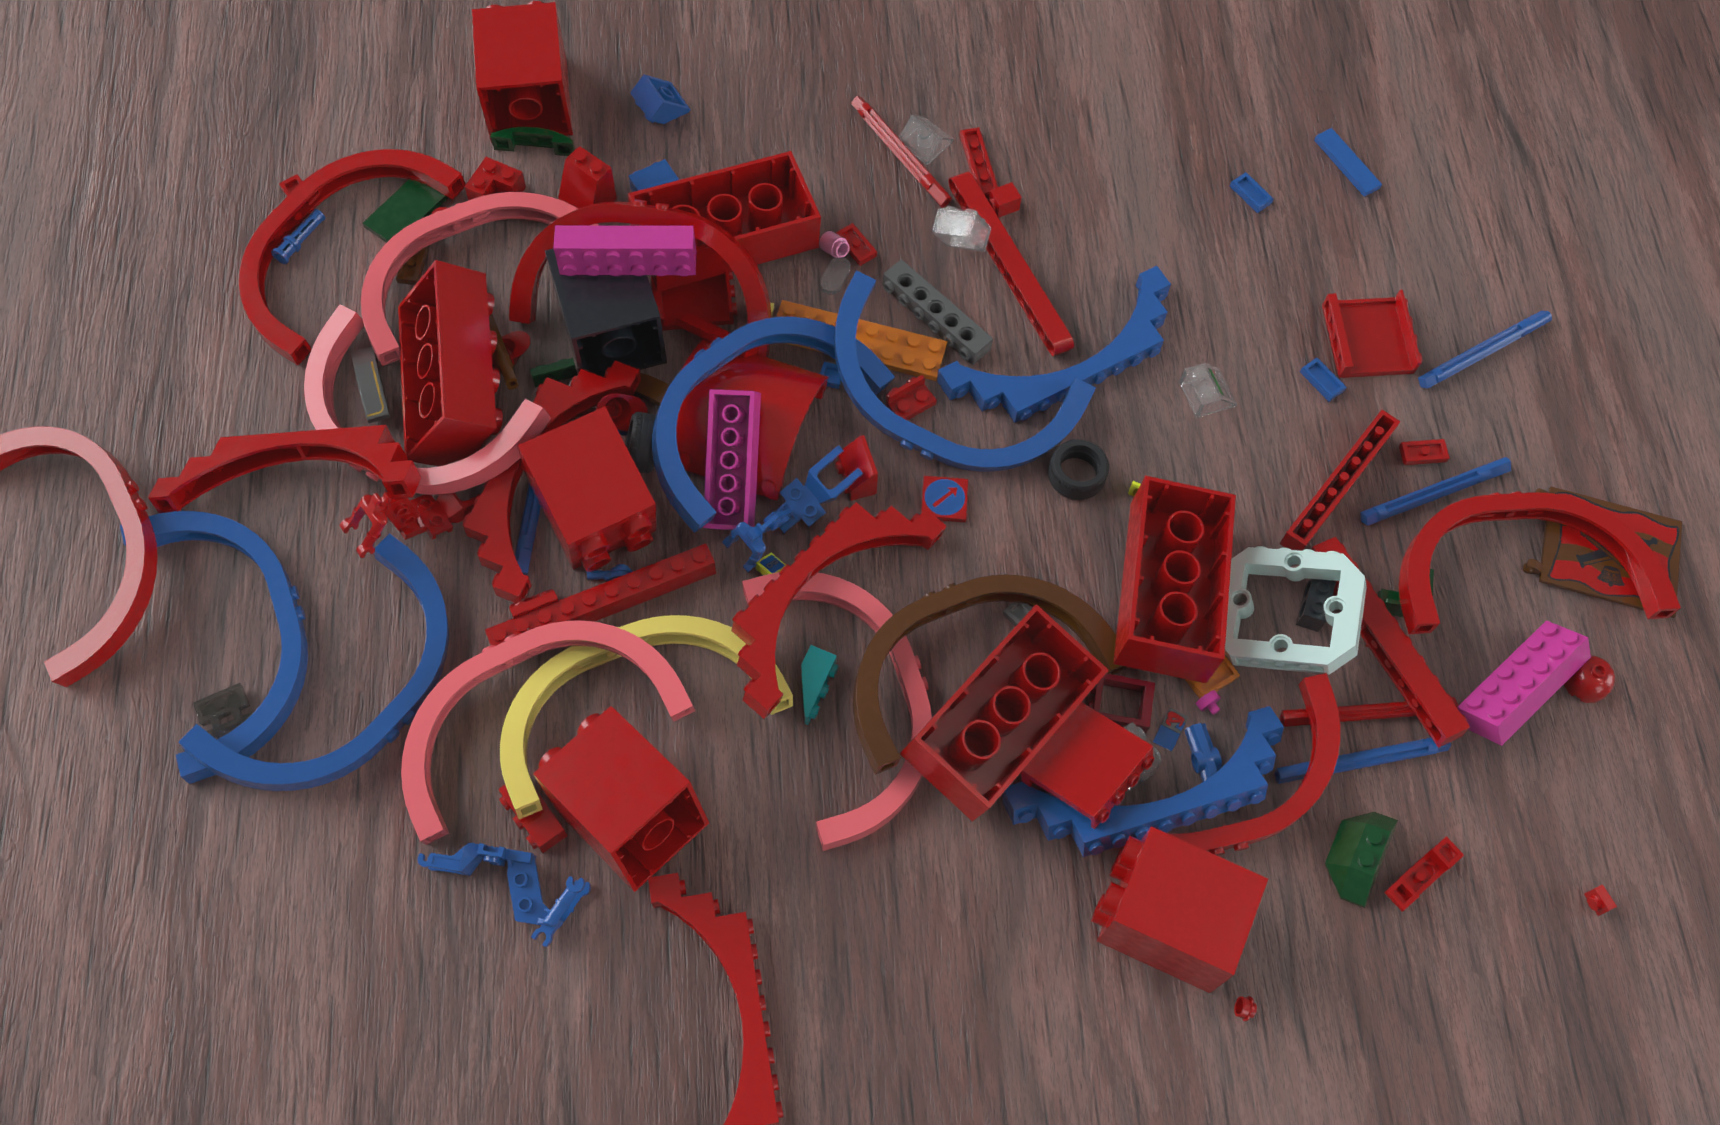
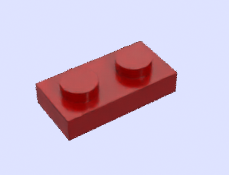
[836,223,877,266]
[1399,439,1450,465]

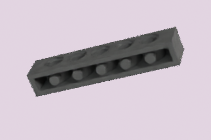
[882,259,993,365]

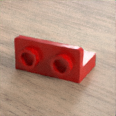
[886,375,937,421]
[509,589,558,618]

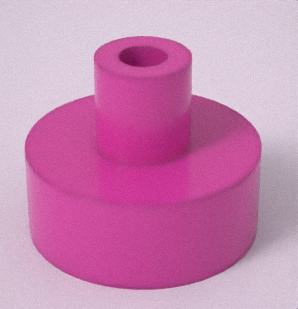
[1195,690,1221,715]

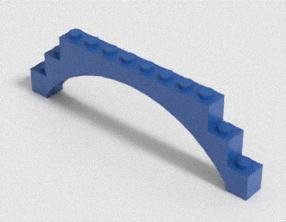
[937,266,1171,423]
[1002,706,1284,857]

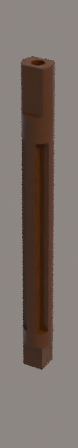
[489,314,519,390]

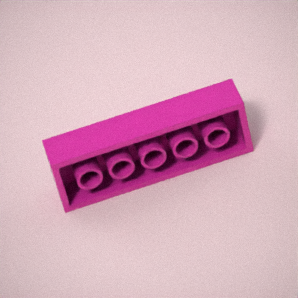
[554,225,696,276]
[703,389,761,530]
[1457,620,1591,746]

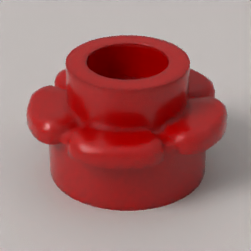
[1234,996,1257,1022]

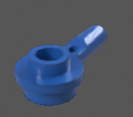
[587,564,633,581]

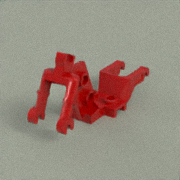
[340,492,477,559]

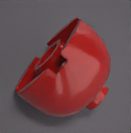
[1564,655,1615,703]

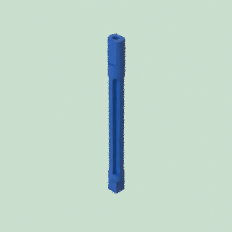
[1418,310,1552,389]
[1360,457,1511,526]
[515,483,541,575]
[1274,738,1451,784]

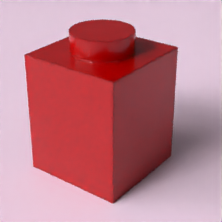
[988,182,1022,218]

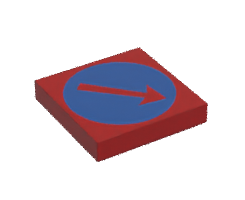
[921,476,968,523]

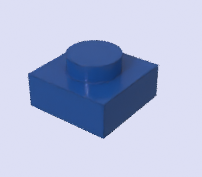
[820,361,842,389]

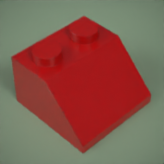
[835,435,878,501]

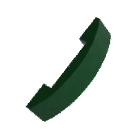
[490,127,575,156]

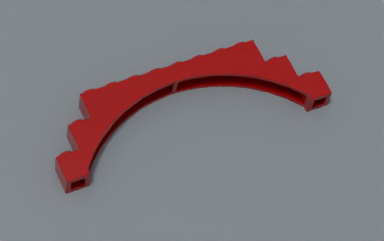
[463,361,641,603]
[148,425,421,514]
[731,502,947,719]
[648,873,783,1125]

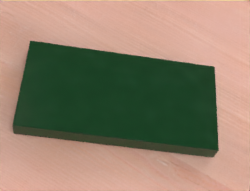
[363,179,449,243]

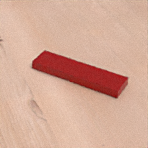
[959,127,998,198]
[676,313,759,358]

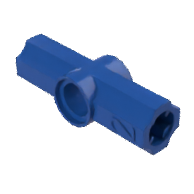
[1184,723,1222,782]

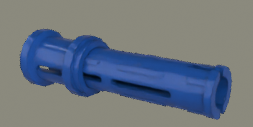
[271,209,325,264]

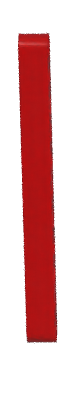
[948,171,1074,357]

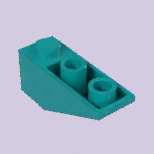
[801,645,839,725]

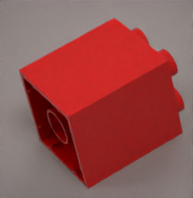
[472,1,573,143]
[518,407,656,572]
[533,706,709,892]
[1091,826,1268,993]

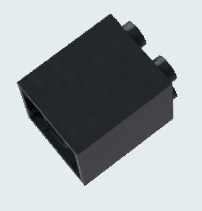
[545,248,667,377]

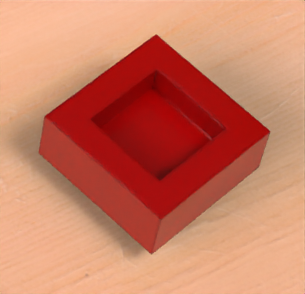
[279,174,303,196]
[1584,884,1617,916]

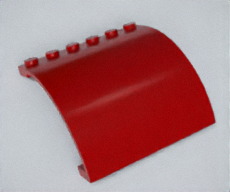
[676,339,828,501]

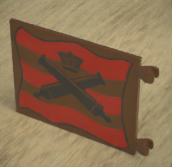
[1523,486,1682,618]

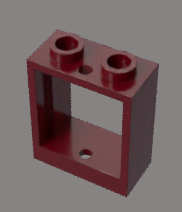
[1087,673,1155,735]

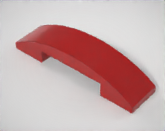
[1384,836,1464,912]

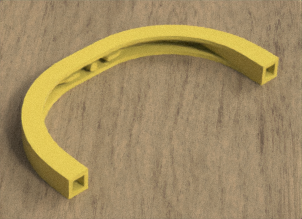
[500,615,793,819]

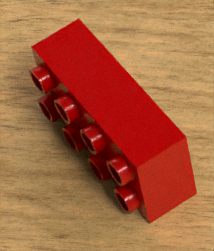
[628,151,821,291]
[398,260,503,467]
[1113,475,1236,683]
[899,604,1108,822]

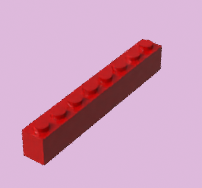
[1279,410,1401,551]

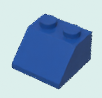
[630,74,691,124]

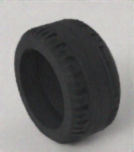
[625,412,656,473]
[1048,439,1109,500]

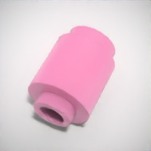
[819,231,850,258]

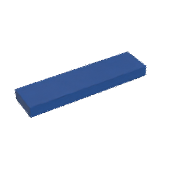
[1314,128,1382,197]

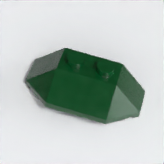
[1325,812,1398,908]

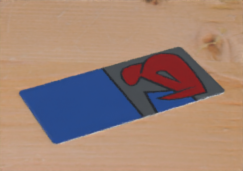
[1153,708,1188,751]

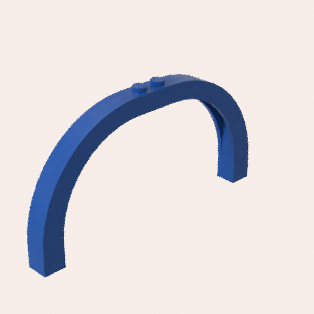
[834,270,1096,472]
[652,317,895,533]
[119,511,308,784]
[178,533,449,791]

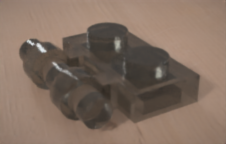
[193,683,253,739]

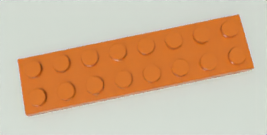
[776,300,948,381]

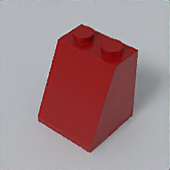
[558,146,617,209]

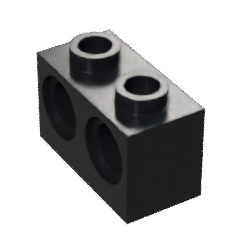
[1296,579,1336,632]

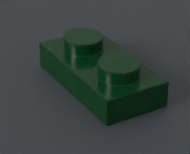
[530,358,578,388]

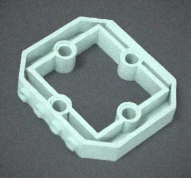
[1225,546,1367,675]

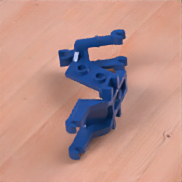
[722,445,864,573]
[417,843,591,947]

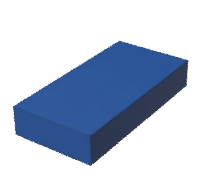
[1230,172,1274,213]
[1300,357,1347,402]

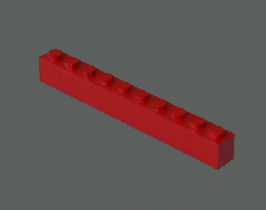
[1311,536,1470,748]
[484,543,716,645]

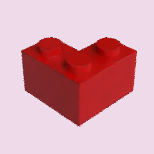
[464,156,526,200]

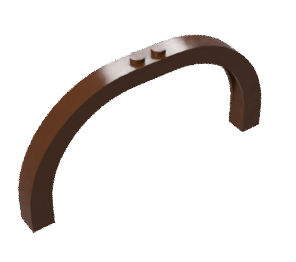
[853,574,1127,775]

